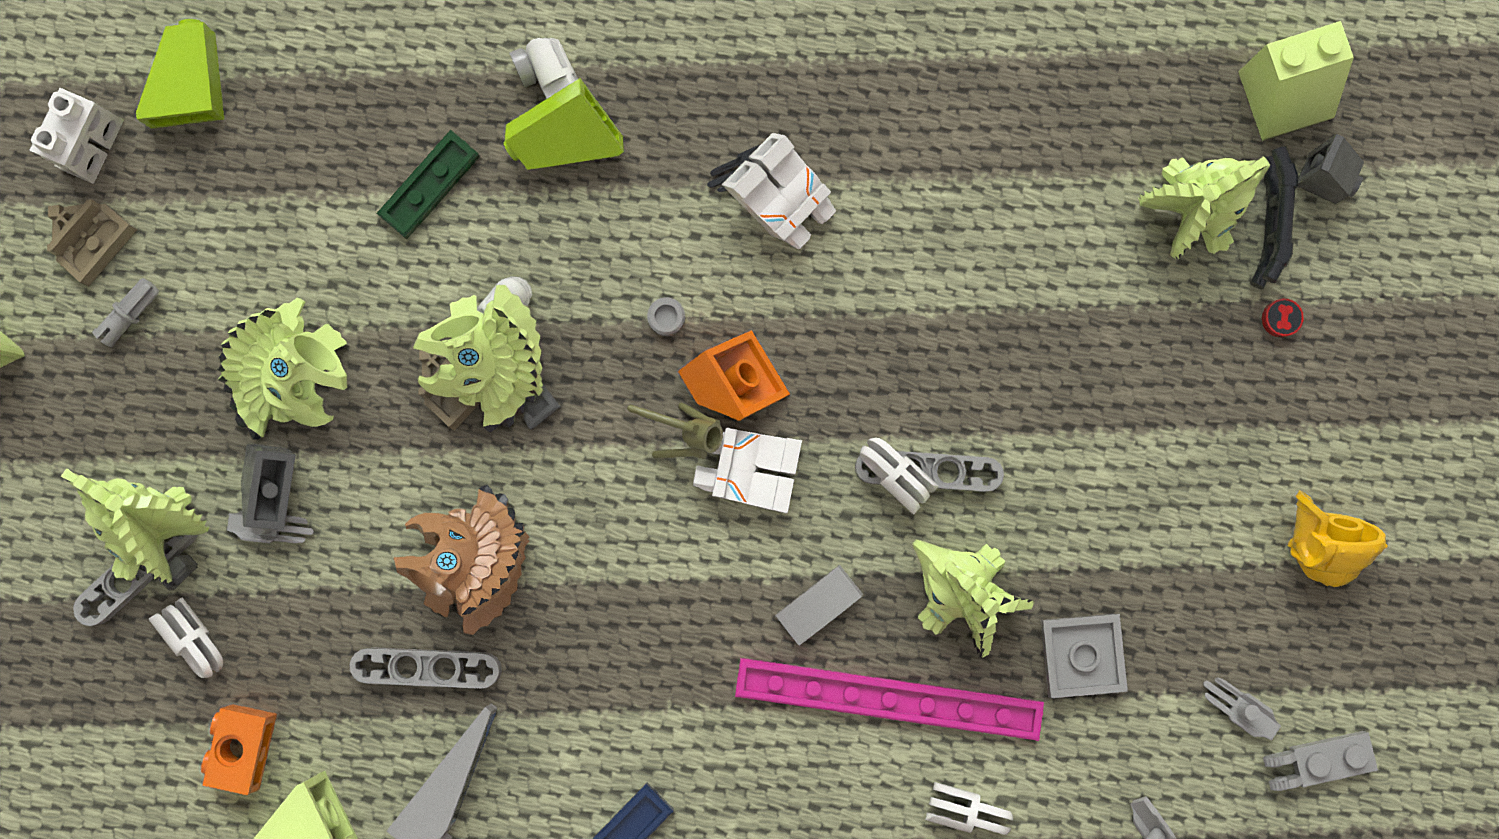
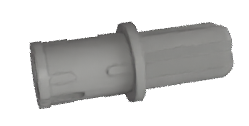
[92,278,159,347]

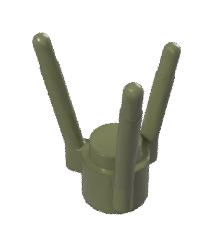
[627,402,723,459]

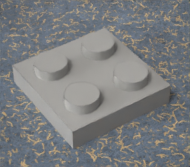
[1040,613,1128,698]

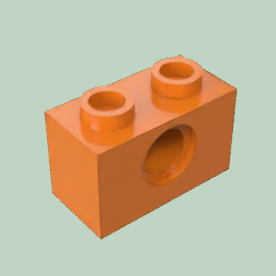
[201,704,277,795]

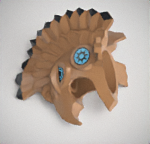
[394,484,530,635]

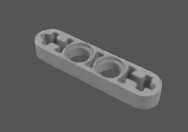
[855,451,1004,492]
[73,535,198,626]
[350,647,502,689]

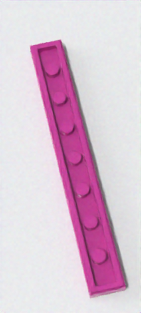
[735,658,1044,741]

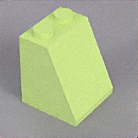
[1238,21,1354,141]
[254,771,358,839]

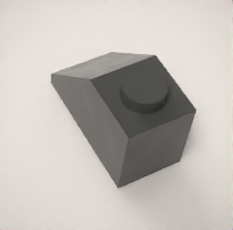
[1298,134,1364,204]
[241,443,296,530]

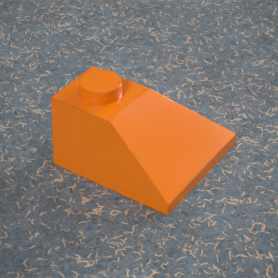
[678,330,790,421]

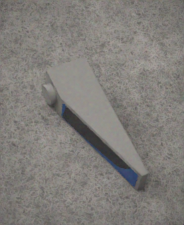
[387,703,497,839]

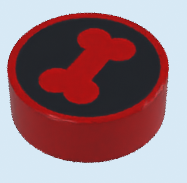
[1262,298,1304,338]

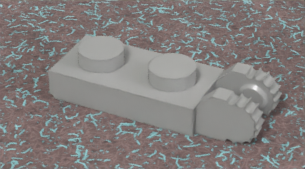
[1263,731,1378,791]

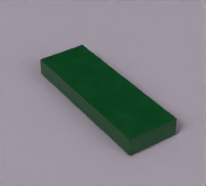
[376,129,480,239]

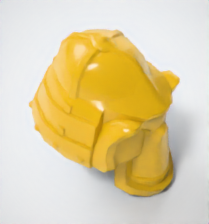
[1287,490,1388,587]

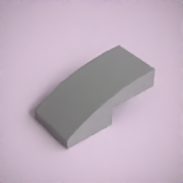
[775,565,863,645]

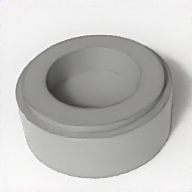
[509,48,537,88]
[647,297,685,336]

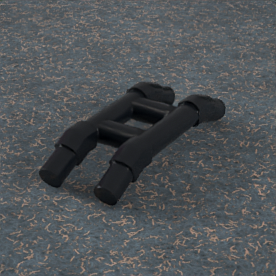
[1250,146,1298,289]

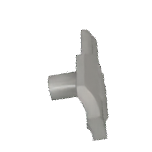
[227,511,314,543]
[1203,677,1281,741]
[1130,796,1177,839]

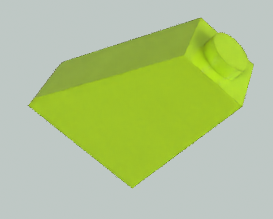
[136,19,224,129]
[504,78,624,170]

